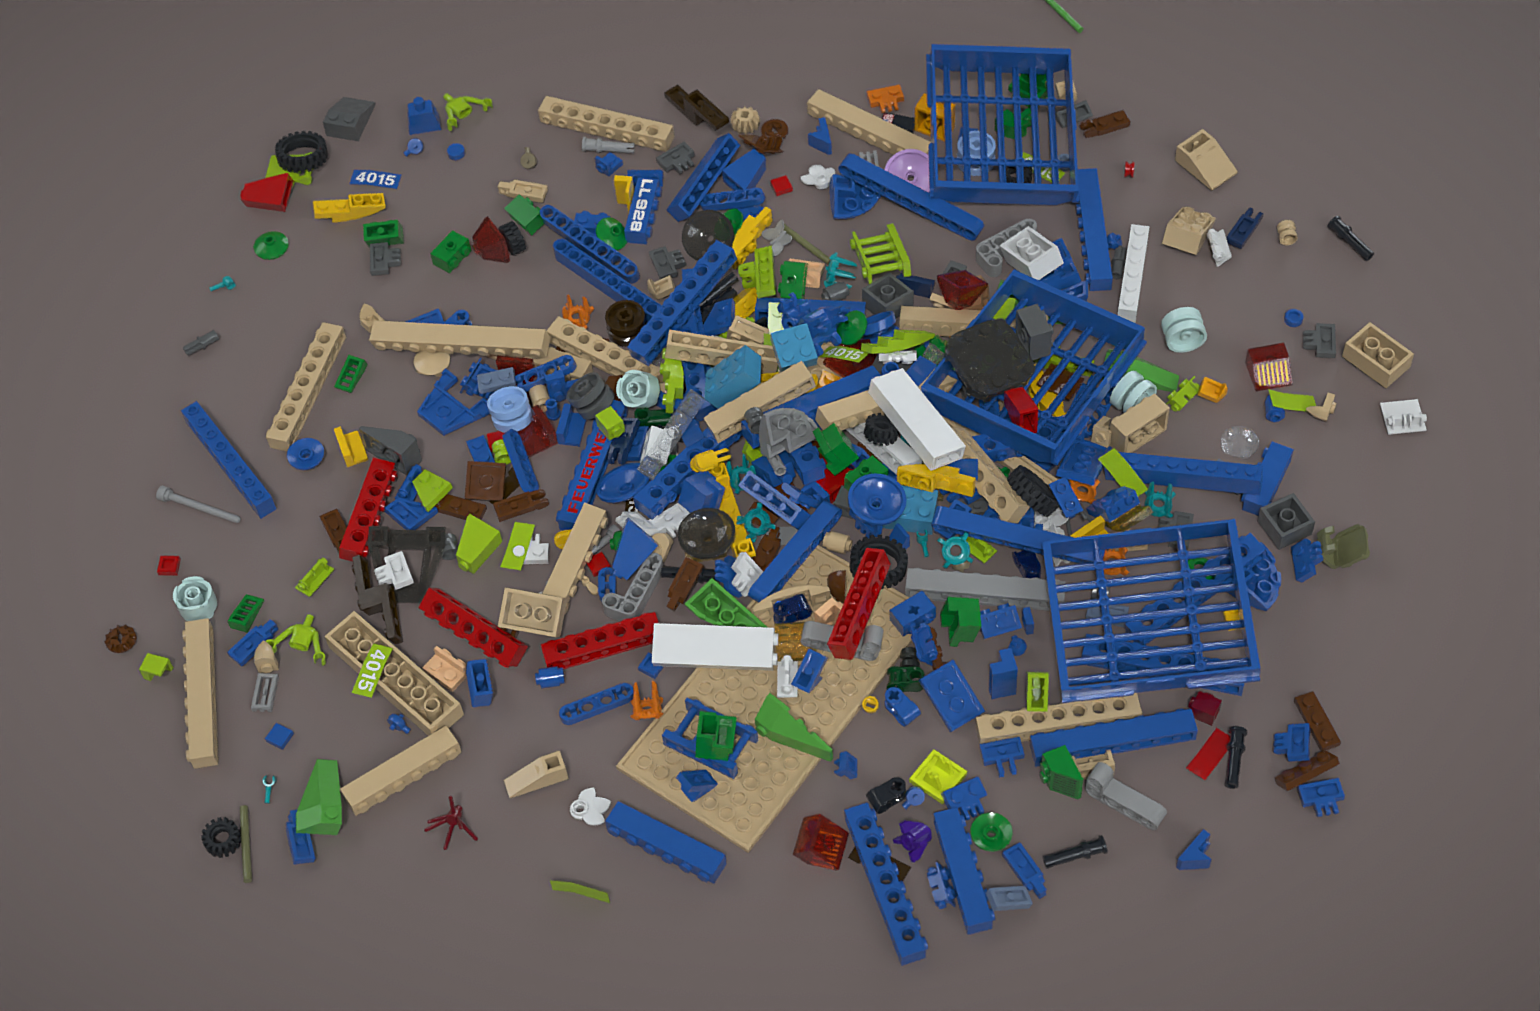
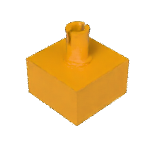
[915,93,955,141]

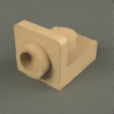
[1091,416,1112,448]

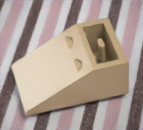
[1175,129,1238,190]
[1162,207,1216,255]

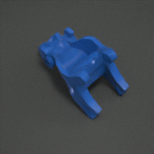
[777,292,848,357]

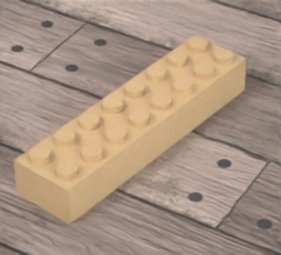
[325,611,464,736]

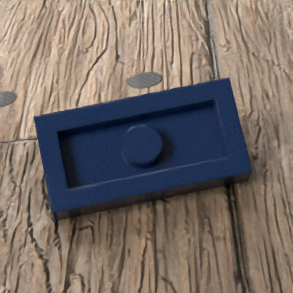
[896,273,935,298]

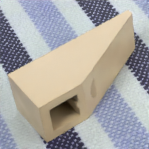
[504,751,568,798]

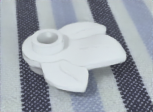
[800,165,835,189]
[1034,506,1069,531]
[570,788,611,825]

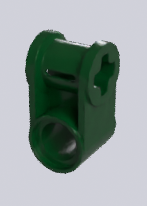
[886,666,924,692]

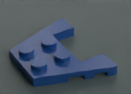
[417,368,490,436]

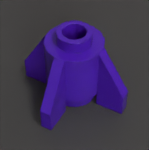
[893,820,932,863]

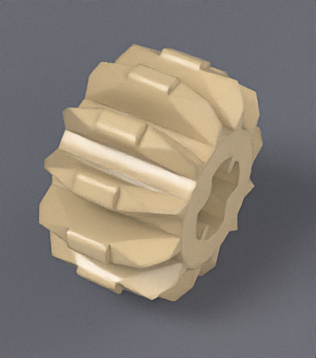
[731,106,760,135]

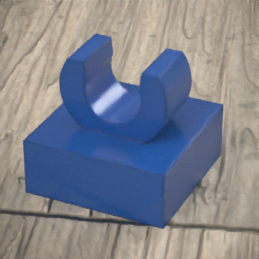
[834,751,857,779]

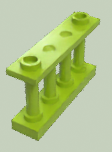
[850,223,911,284]

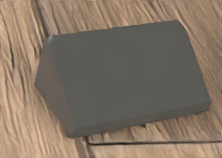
[1055,100,1093,129]

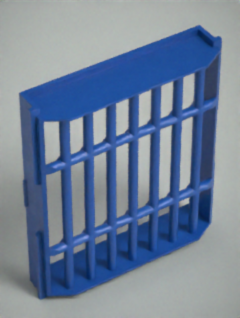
[926,44,1079,205]
[921,270,1147,466]
[1042,519,1261,703]

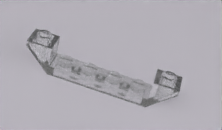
[637,389,705,481]

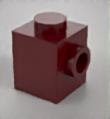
[1188,691,1222,726]

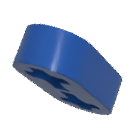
[598,567,617,602]

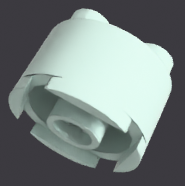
[616,370,660,408]
[173,576,217,621]

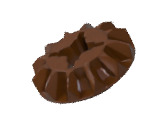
[761,119,788,139]
[104,624,137,653]

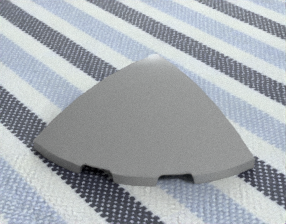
[759,408,818,458]

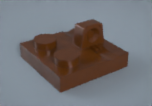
[465,461,506,501]

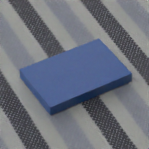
[918,660,985,733]

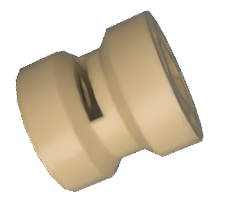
[1277,220,1298,245]

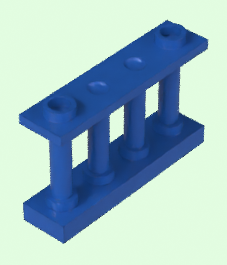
[662,698,758,779]

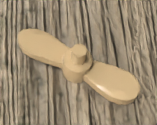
[581,575,598,595]

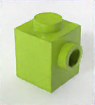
[595,406,625,441]

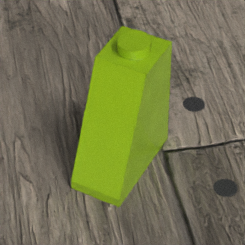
[456,514,502,574]
[1026,672,1049,712]

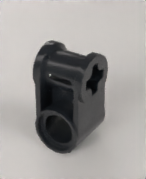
[866,777,906,814]

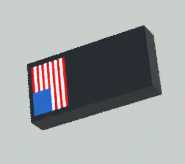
[882,112,915,133]

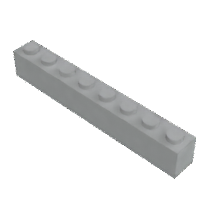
[905,568,1066,612]

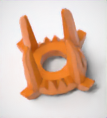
[562,294,594,329]
[1069,479,1100,504]
[1103,547,1130,576]
[630,681,663,721]

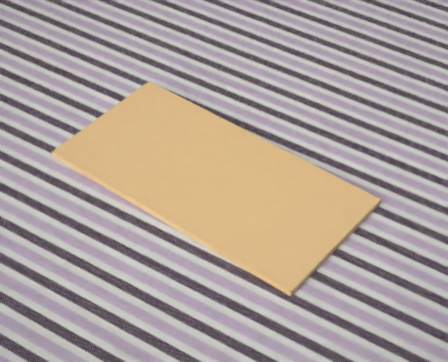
[616,545,913,853]

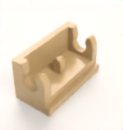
[1071,749,1115,780]

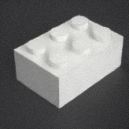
[1000,226,1064,280]

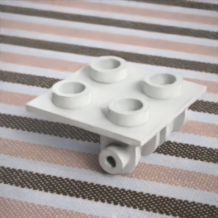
[1380,399,1427,435]

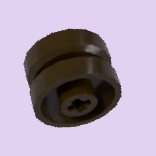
[605,300,646,347]

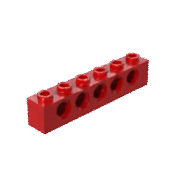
[339,457,397,562]
[827,548,891,660]
[418,587,528,668]
[540,612,659,670]

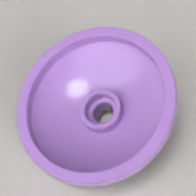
[885,149,929,192]

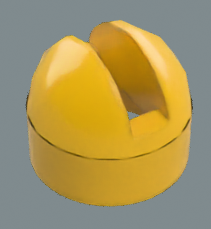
[862,696,879,713]

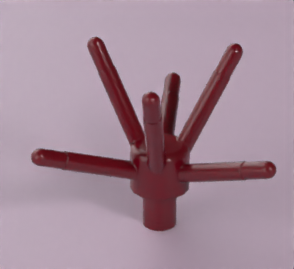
[424,796,478,850]

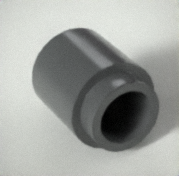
[821,282,849,301]

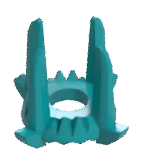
[824,252,857,288]
[726,454,756,494]
[1142,481,1176,518]
[736,503,776,543]
[937,532,974,569]

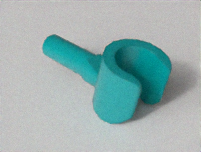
[209,276,236,291]
[916,530,929,557]
[262,775,276,804]

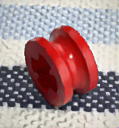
[1124,161,1135,178]

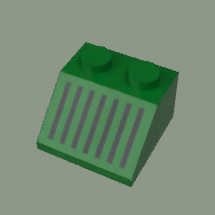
[1039,745,1083,799]

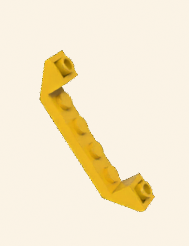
[708,462,756,559]

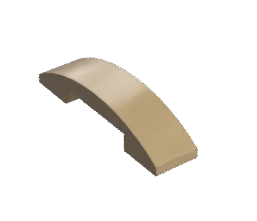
[753,585,830,620]

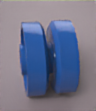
[861,311,900,344]

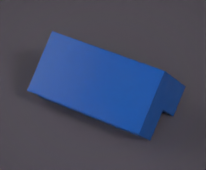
[988,648,1018,699]

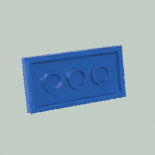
[1056,440,1112,486]

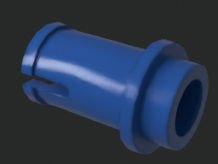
[545,398,561,421]

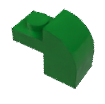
[995,107,1032,139]

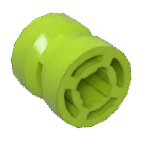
[492,439,511,465]

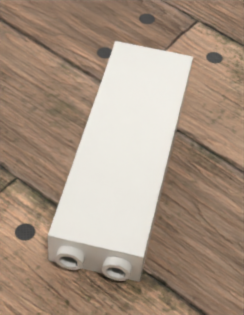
[868,368,966,471]
[652,623,779,671]

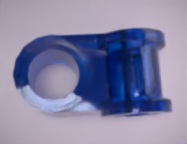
[1012,550,1041,579]
[773,594,812,626]

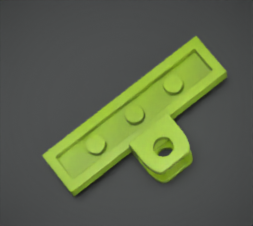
[738,245,776,298]

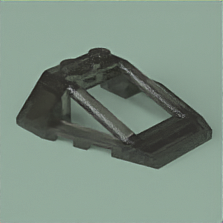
[368,526,446,603]

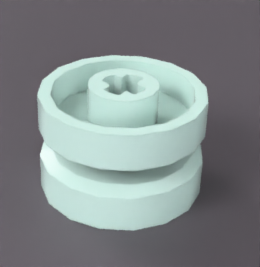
[1161,307,1207,353]
[1110,371,1157,413]

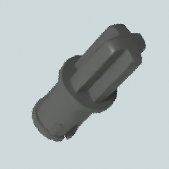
[1111,246,1126,280]
[183,330,219,356]

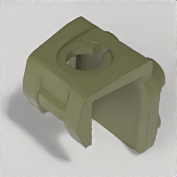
[1317,524,1370,569]

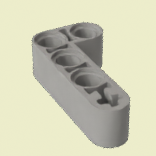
[976,219,1037,277]
[602,553,663,621]
[801,621,884,661]
[1086,762,1167,830]

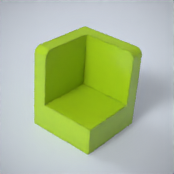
[139,653,173,681]

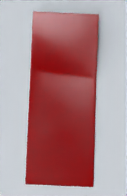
[1186,728,1230,780]

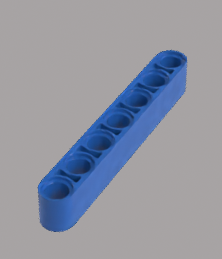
[540,205,640,284]
[748,500,842,603]

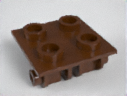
[739,135,783,154]
[1036,363,1085,400]

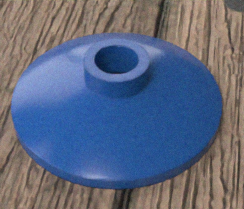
[287,438,324,470]

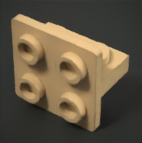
[726,315,770,345]

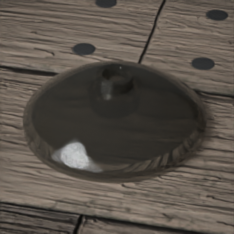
[682,210,734,261]
[677,508,736,559]

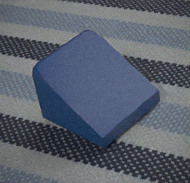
[889,523,910,549]

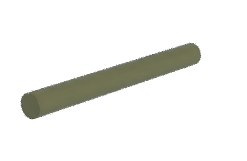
[783,224,831,265]
[239,805,252,883]

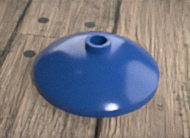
[596,463,650,503]
[848,473,906,526]

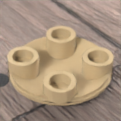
[414,351,450,376]

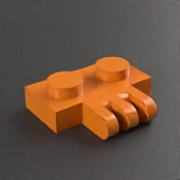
[867,84,904,113]

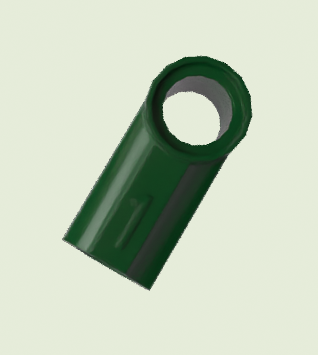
[634,407,671,428]

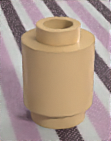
[529,385,550,412]
[823,531,853,554]

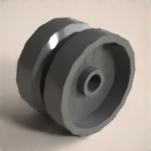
[566,372,615,420]

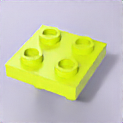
[909,749,967,804]

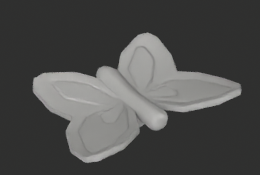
[761,220,792,257]

